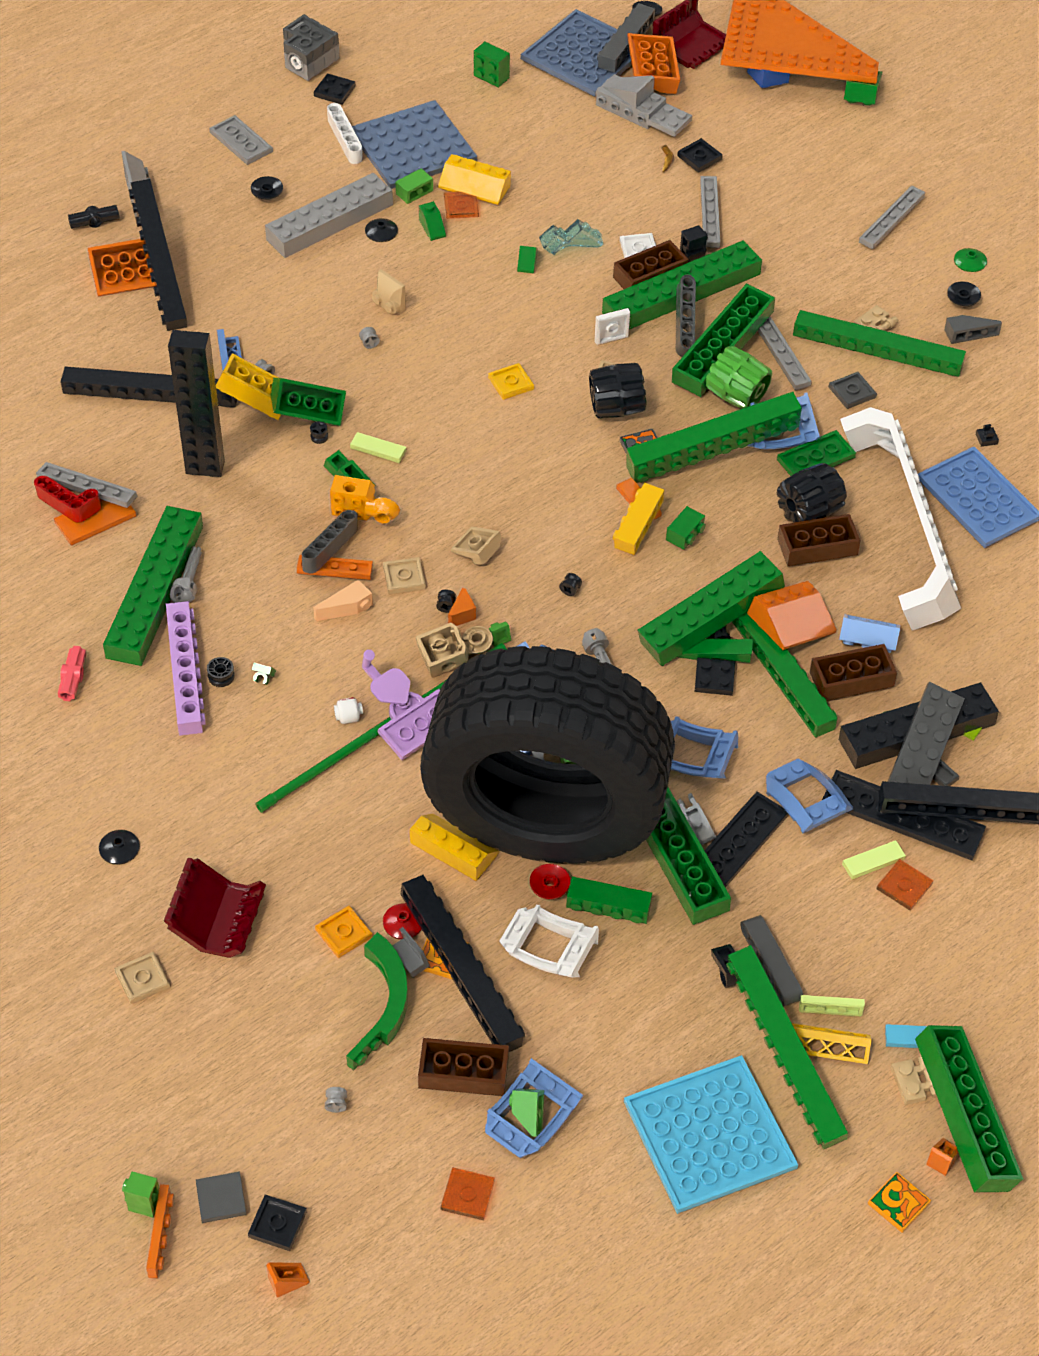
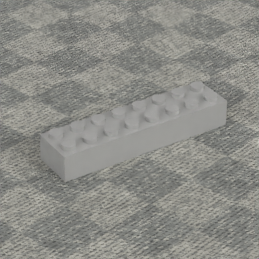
[265,173,393,258]

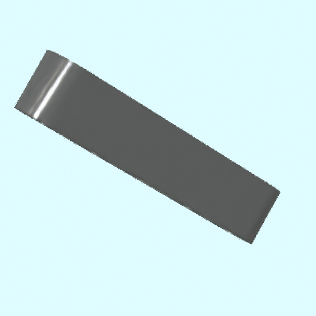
[675,275,696,357]
[302,510,358,574]
[740,915,803,1006]

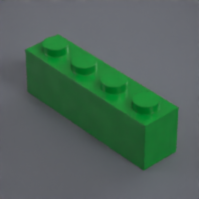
[566,876,652,924]

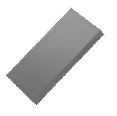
[209,115,273,165]

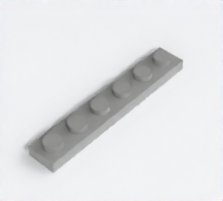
[700,176,720,248]
[859,185,925,249]
[758,317,811,390]
[36,462,137,508]

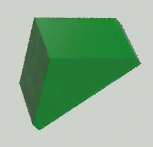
[517,246,538,273]

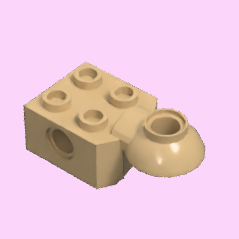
[416,623,493,678]

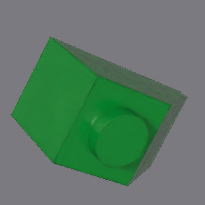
[419,201,446,241]

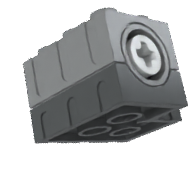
[283,14,340,81]

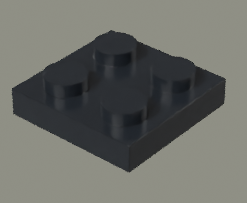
[314,73,355,105]
[677,138,723,173]
[694,657,735,696]
[248,1194,307,1251]

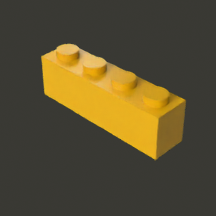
[612,483,664,555]

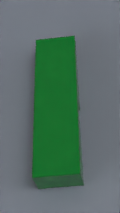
[678,639,753,663]

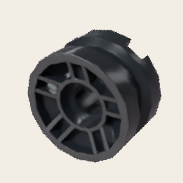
[207,657,235,687]

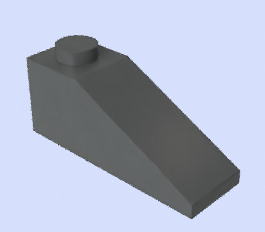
[944,315,1002,344]

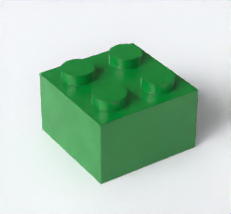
[474,41,510,88]

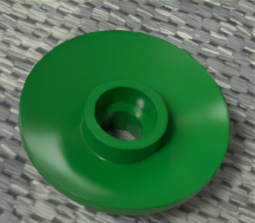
[954,248,987,272]

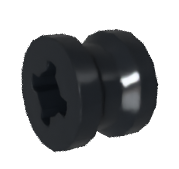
[310,421,328,444]
[559,573,582,596]
[436,589,456,613]

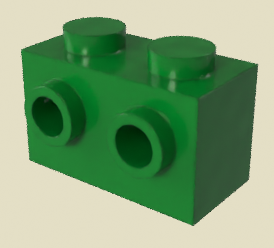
[666,506,706,550]

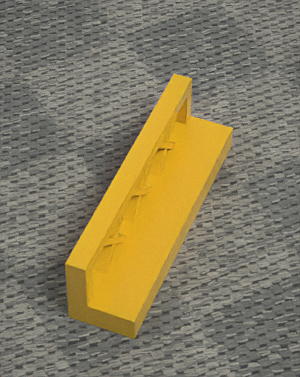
[792,1023,871,1064]

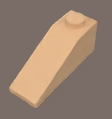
[313,580,373,621]

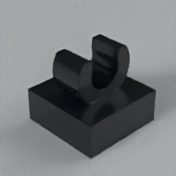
[976,424,999,447]

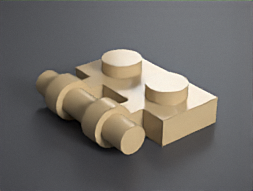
[854,305,898,331]
[891,1056,937,1105]

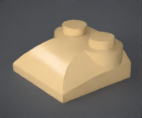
[372,269,406,314]
[451,527,501,565]

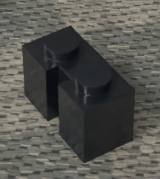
[680,225,708,263]

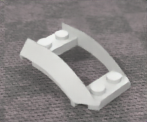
[500,904,599,977]

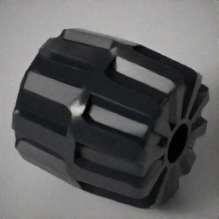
[589,363,647,418]
[776,463,847,523]

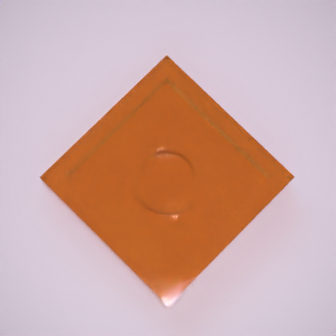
[443,192,479,219]
[876,859,934,911]
[441,1167,495,1221]

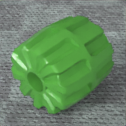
[706,346,772,409]

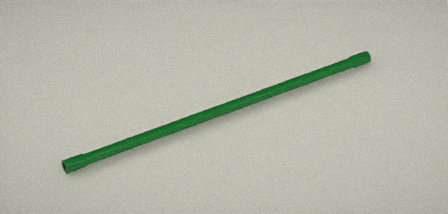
[255,643,507,813]

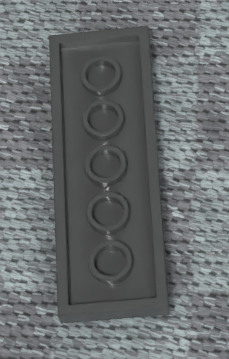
[887,682,965,785]

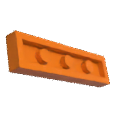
[297,555,373,580]
[146,1184,174,1278]

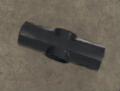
[68,205,120,229]

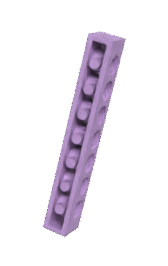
[166,601,206,736]

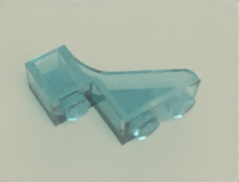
[539,219,604,255]

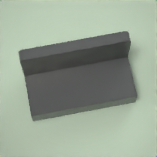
[392,927,430,978]

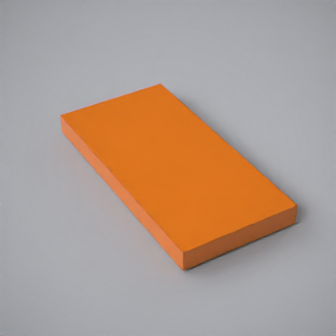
[54,499,136,546]

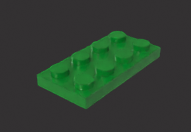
[777,430,856,476]

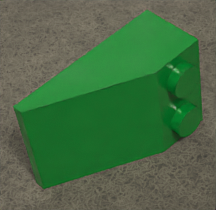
[844,71,883,105]

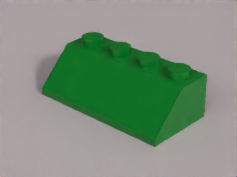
[271,378,346,426]

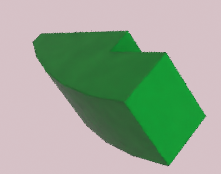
[323,450,376,486]

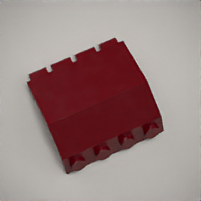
[652,0,726,69]
[164,858,266,958]

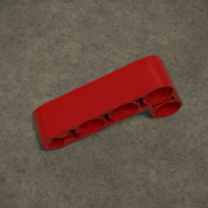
[34,476,102,522]

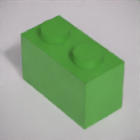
[395,168,433,204]
[122,1171,159,1218]

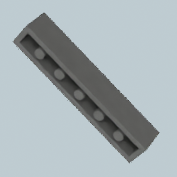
[597,3,655,73]

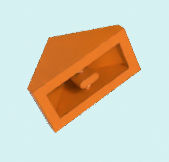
[448,588,476,626]
[926,1138,959,1176]
[266,1262,309,1298]

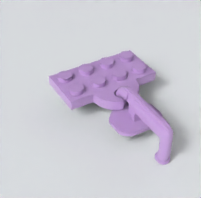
[362,650,440,760]

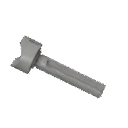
[170,546,202,603]
[582,628,612,665]

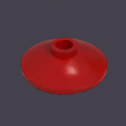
[529,864,570,899]
[383,903,422,940]

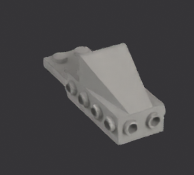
[595,74,692,137]

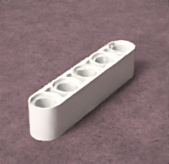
[327,103,363,164]

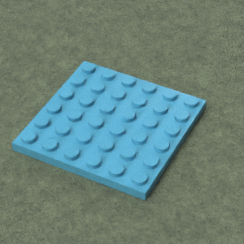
[624,1055,798,1214]

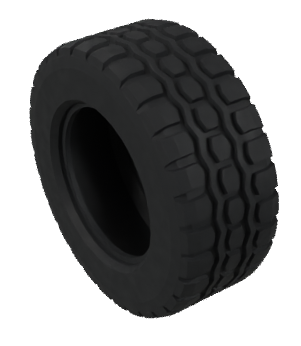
[420,646,675,864]

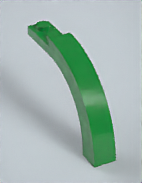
[346,932,408,1071]

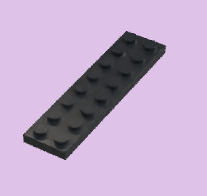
[822,770,986,860]

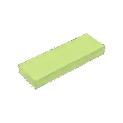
[350,432,406,463]
[842,840,906,879]
[799,995,865,1017]

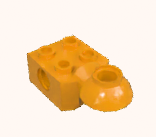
[330,475,400,524]

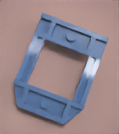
[747,393,820,449]
[671,716,738,778]
[766,759,853,833]
[485,1058,583,1158]

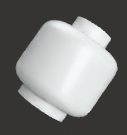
[334,697,363,724]

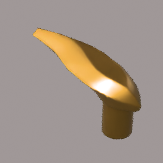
[661,145,673,172]

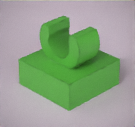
[489,621,511,647]

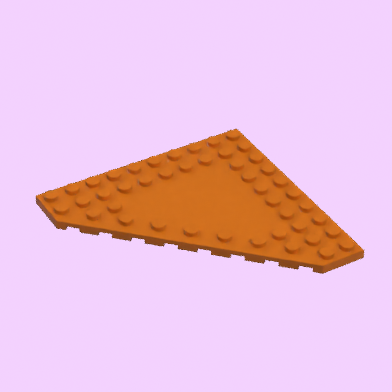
[720,0,879,84]

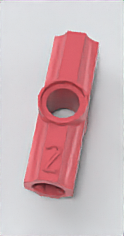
[58,646,86,701]

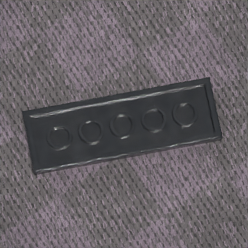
[704,791,789,888]

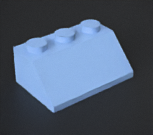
[839,614,900,653]

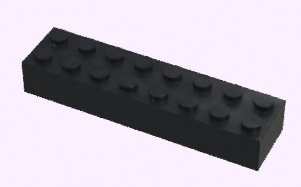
[838,682,999,769]

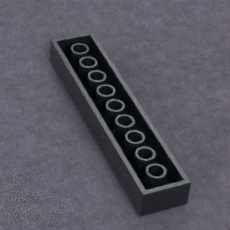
[168,330,225,477]

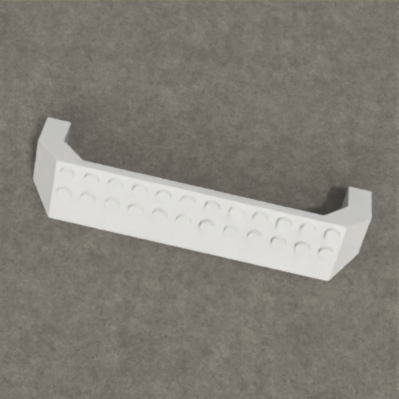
[840,407,961,631]

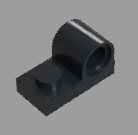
[711,944,737,988]

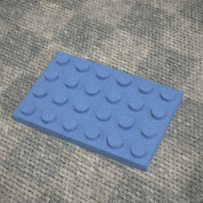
[918,447,1039,548]

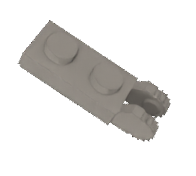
[677,793,717,845]

